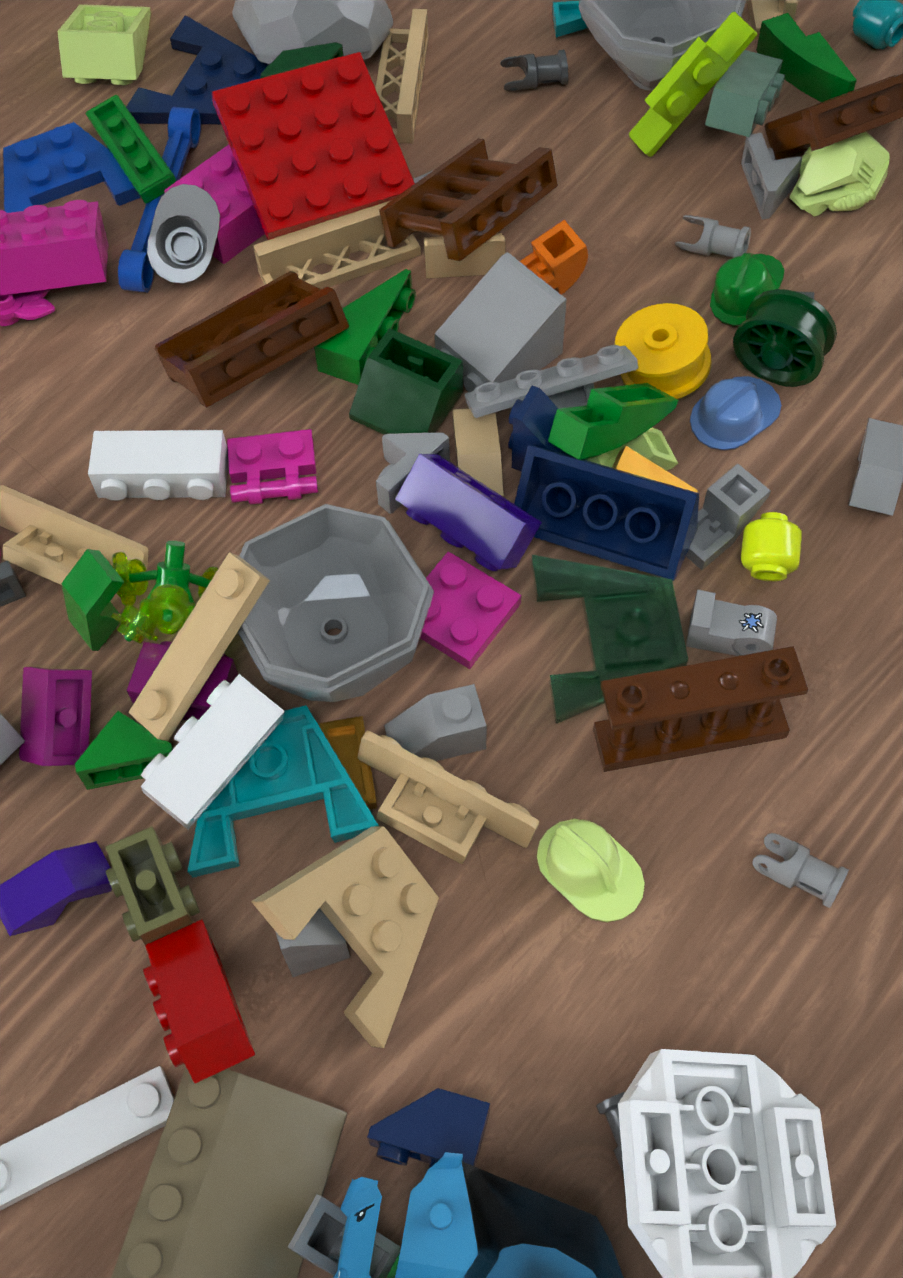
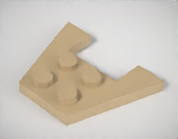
[251,826,439,1048]

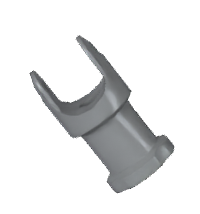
[675,215,751,257]
[752,833,849,908]

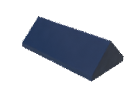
[514,444,699,581]

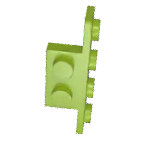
[629,12,757,157]

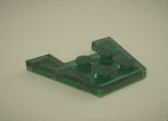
[531,555,688,724]

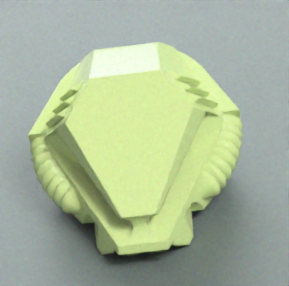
[789,131,890,216]

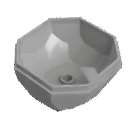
[232,0,393,64]
[579,0,746,91]
[238,504,434,702]

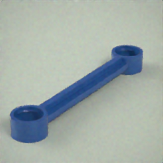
[118,107,201,293]

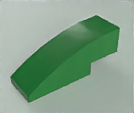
[756,13,857,102]
[548,383,678,460]

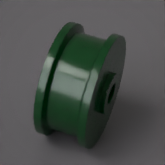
[733,289,837,387]

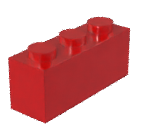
[143,919,255,1084]

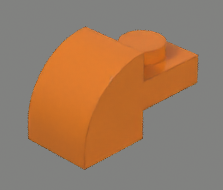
[520,220,588,295]

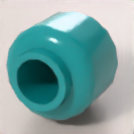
[852,0,903,50]

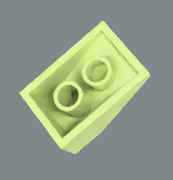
[57,4,151,85]

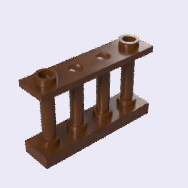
[379,138,558,261]
[593,646,808,772]

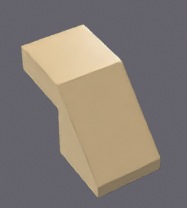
[452,408,504,496]

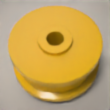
[615,303,712,399]

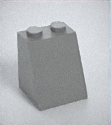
[435,252,567,392]

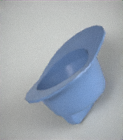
[690,376,782,450]

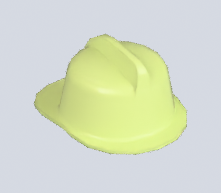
[537,819,645,922]

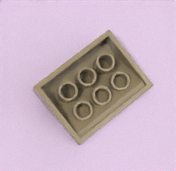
[111,1067,347,1278]

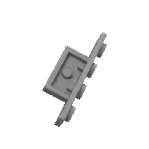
[465,345,639,418]

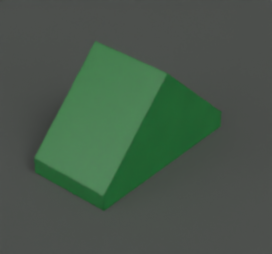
[75,711,173,790]

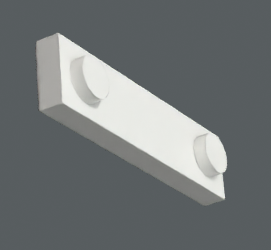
[0,1066,175,1211]

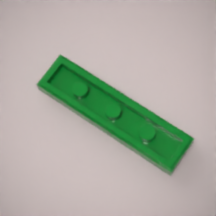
[85,95,177,204]

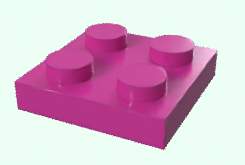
[420,551,521,669]

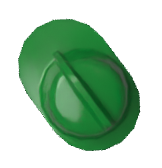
[710,253,785,326]

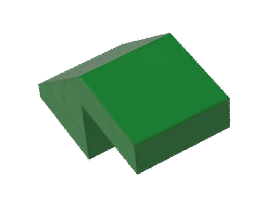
[61,549,125,651]

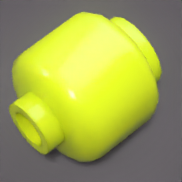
[741,512,802,581]

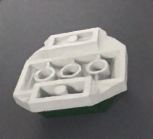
[618,1049,836,1278]

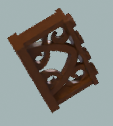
[764,73,903,160]
[155,271,349,408]

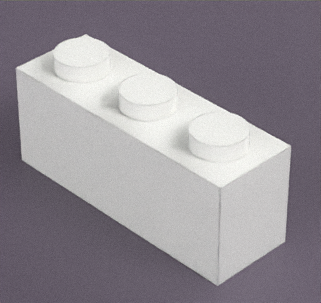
[88,430,229,500]
[141,674,284,830]

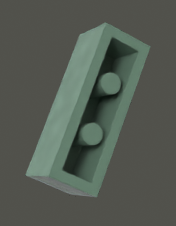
[705,50,785,137]

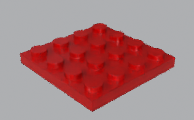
[212,52,415,240]

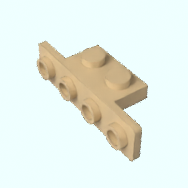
[0,485,148,586]
[358,731,539,864]

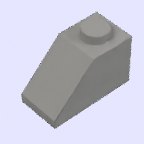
[384,684,487,761]
[275,908,350,977]

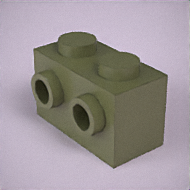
[105,826,200,945]

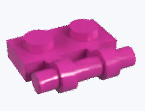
[227,429,318,505]

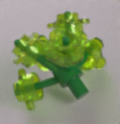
[111,541,219,644]

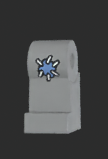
[686,589,777,656]

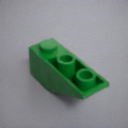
[314,269,416,385]

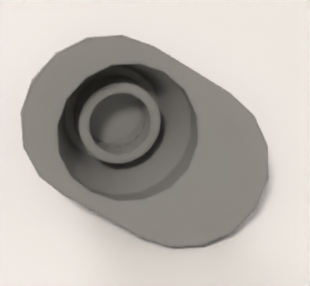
[147,184,220,284]

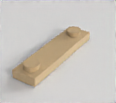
[128,552,270,741]

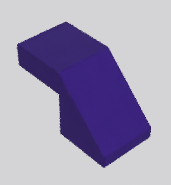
[0,841,112,936]

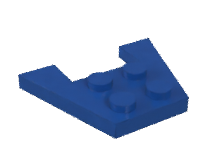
[3,122,141,213]

